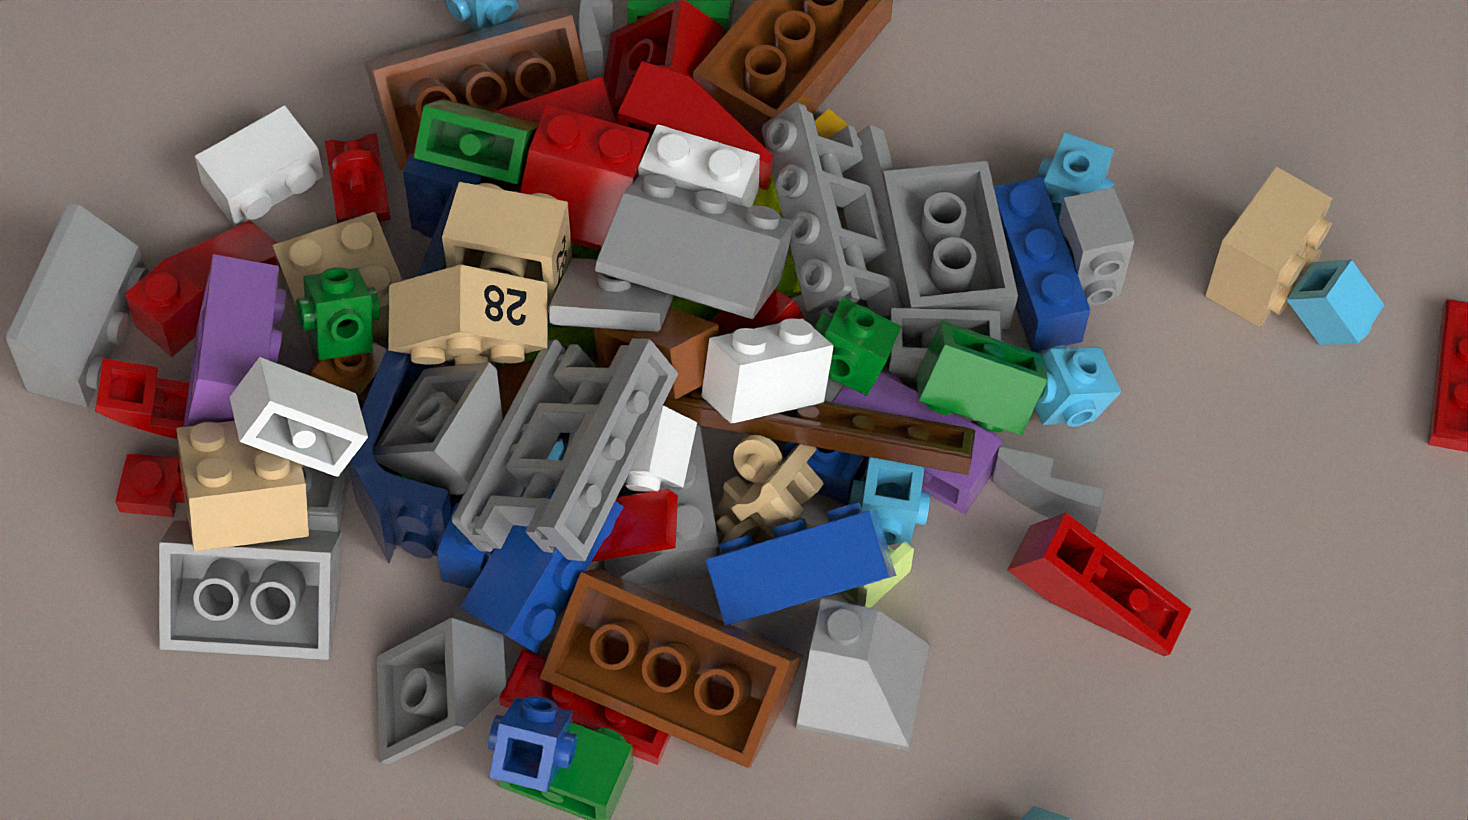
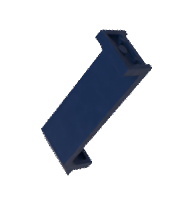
[348,154,482,563]

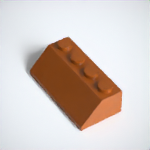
[693,0,893,148]
[365,7,589,170]
[540,568,804,769]

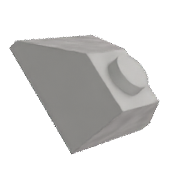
[373,362,503,495]
[796,598,930,751]
[376,618,506,765]

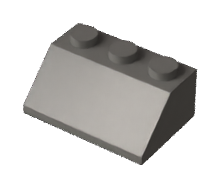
[883,160,1018,330]
[595,175,795,319]
[5,202,149,407]
[604,425,719,585]
[159,520,342,660]

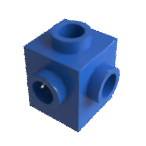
[487,696,578,792]

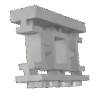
[762,102,909,320]
[452,338,678,561]

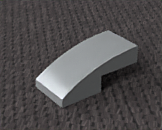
[579,0,613,80]
[993,447,1105,533]

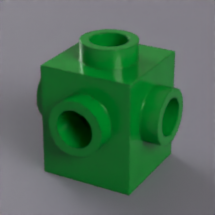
[296,267,380,360]
[814,297,902,396]

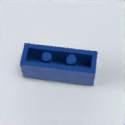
[994,177,1090,352]
[460,489,624,653]
[706,503,896,626]

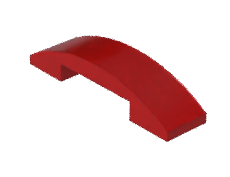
[95,358,189,439]

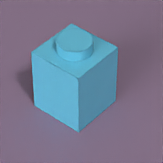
[1286,259,1385,345]

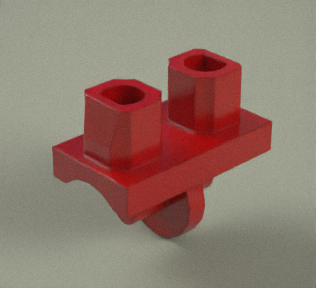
[325,133,391,226]

